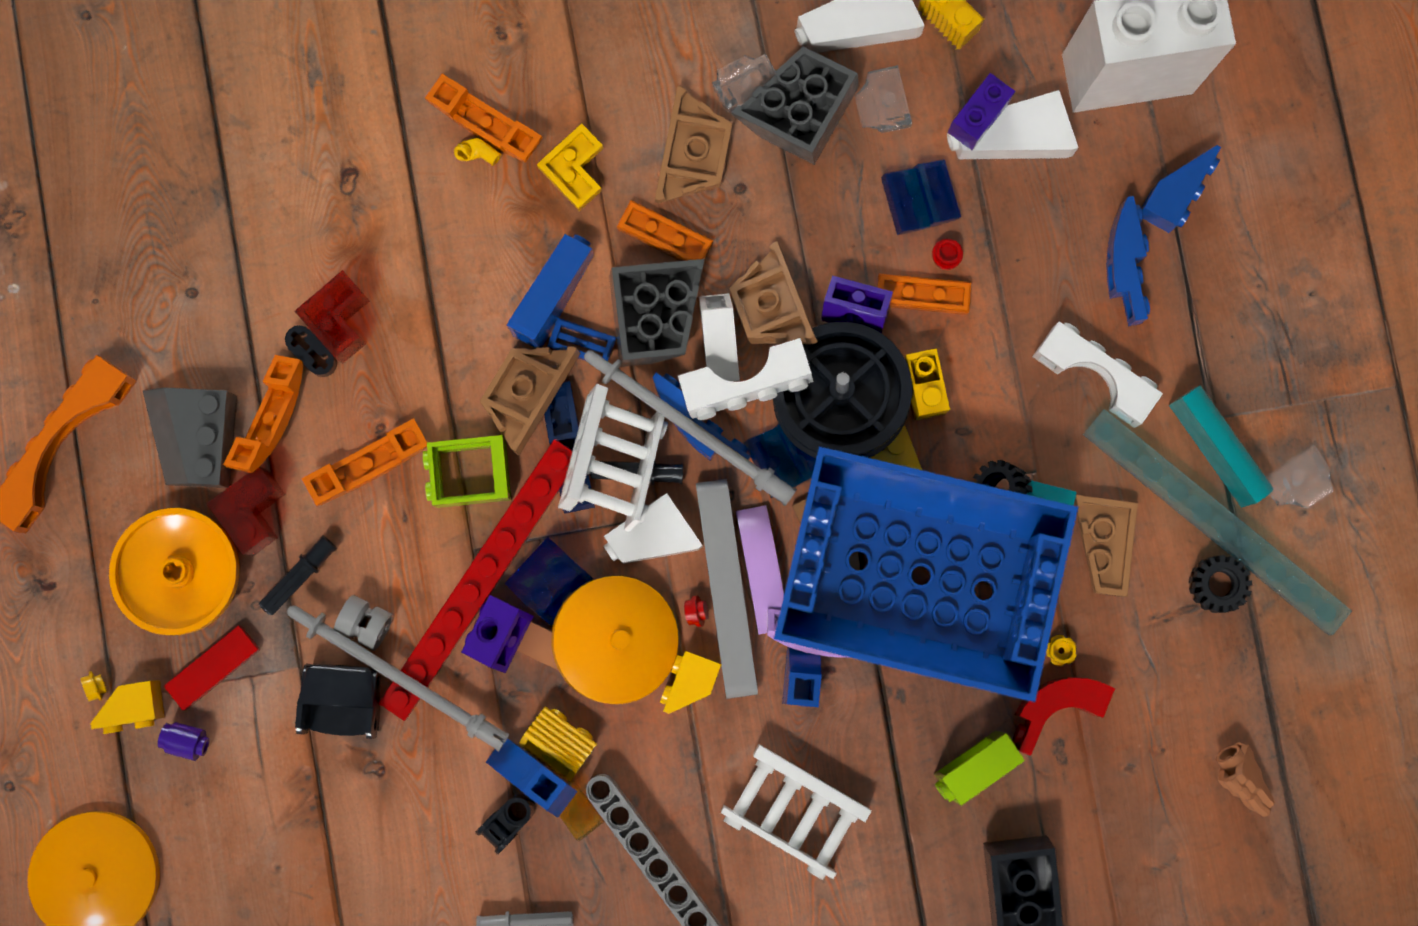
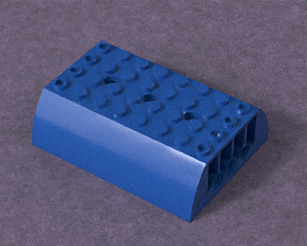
[774,447,1078,702]

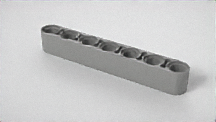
[696,479,758,699]
[586,774,722,926]

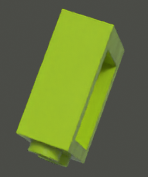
[423,435,512,508]
[934,730,1025,806]

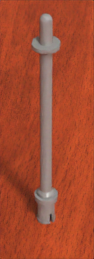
[584,351,797,506]
[287,605,510,752]

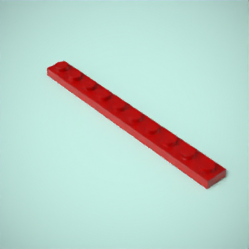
[378,439,572,721]

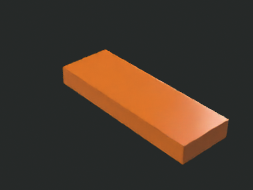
[617,200,713,261]
[877,274,971,315]

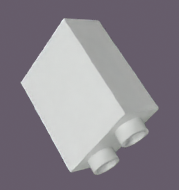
[1062,0,1236,113]

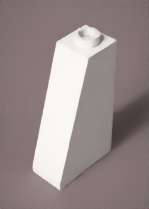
[794,0,925,53]
[947,90,1079,159]

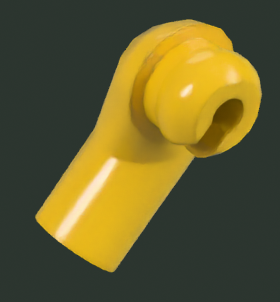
[454,138,502,166]

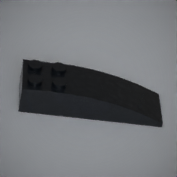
[983,835,1063,926]

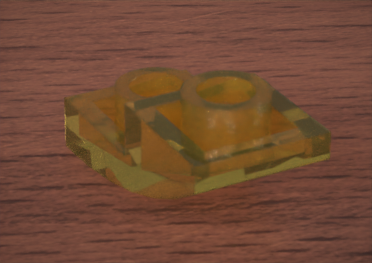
[555,772,604,842]

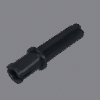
[590,460,684,485]
[259,535,337,615]

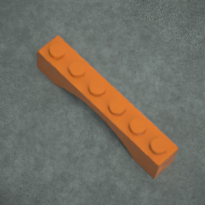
[0,355,137,534]

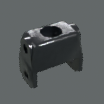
[295,663,381,739]

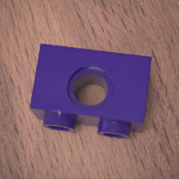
[947,73,1016,151]
[821,275,893,334]
[461,595,534,673]

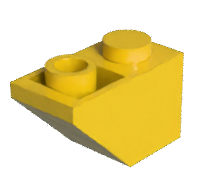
[905,348,950,421]
[660,651,721,714]
[90,680,165,734]

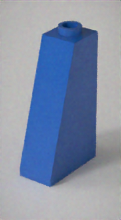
[507,234,594,349]

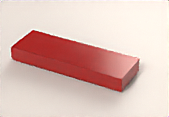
[164,625,260,711]

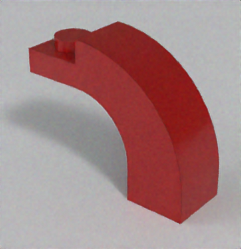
[1012,677,1116,756]

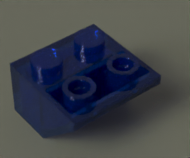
[505,537,594,627]

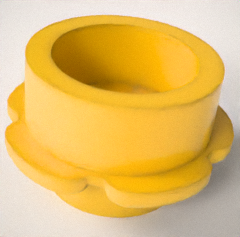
[1046,635,1076,666]
[80,671,107,702]

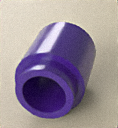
[158,722,210,761]

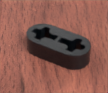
[285,325,337,377]

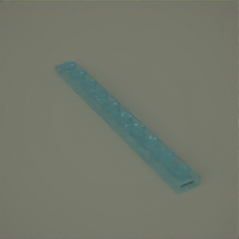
[1082,409,1352,635]

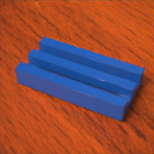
[547,317,617,361]

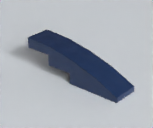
[544,381,595,514]

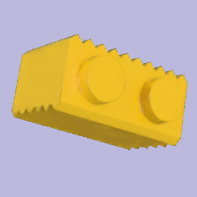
[918,0,984,49]
[519,706,597,781]

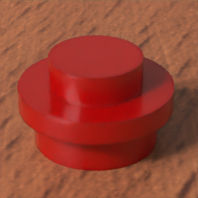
[932,239,963,270]
[684,595,709,627]

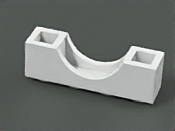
[1032,321,1163,428]
[678,338,813,420]

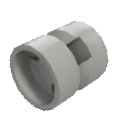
[334,595,394,651]

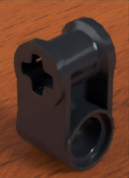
[475,794,535,855]

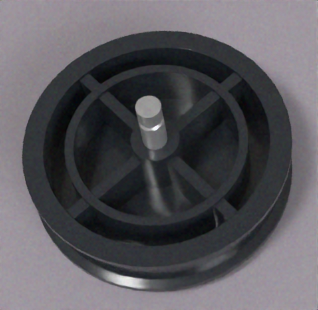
[773,322,912,459]

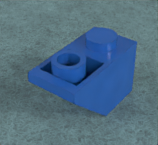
[782,646,822,708]

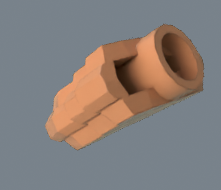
[1216,742,1275,817]

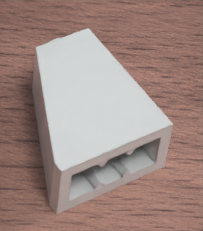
[699,293,740,382]
[603,493,703,564]

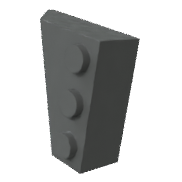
[731,47,859,165]
[609,259,705,367]
[142,388,237,488]

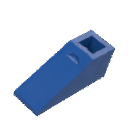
[1141,145,1221,233]
[486,738,578,818]

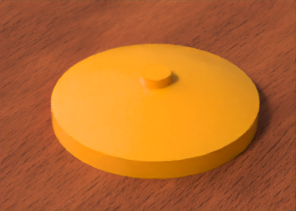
[109,508,240,635]
[551,576,678,704]
[28,811,160,926]

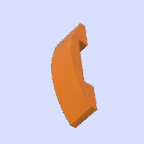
[425,74,543,163]
[223,355,303,473]
[301,418,427,507]

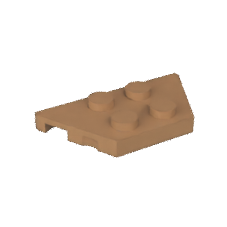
[655,86,732,203]
[729,242,817,344]
[480,346,580,455]

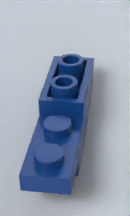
[1106,196,1150,327]
[653,372,751,461]

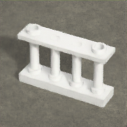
[558,384,668,532]
[721,744,871,880]

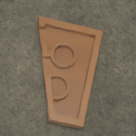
[1074,495,1138,597]

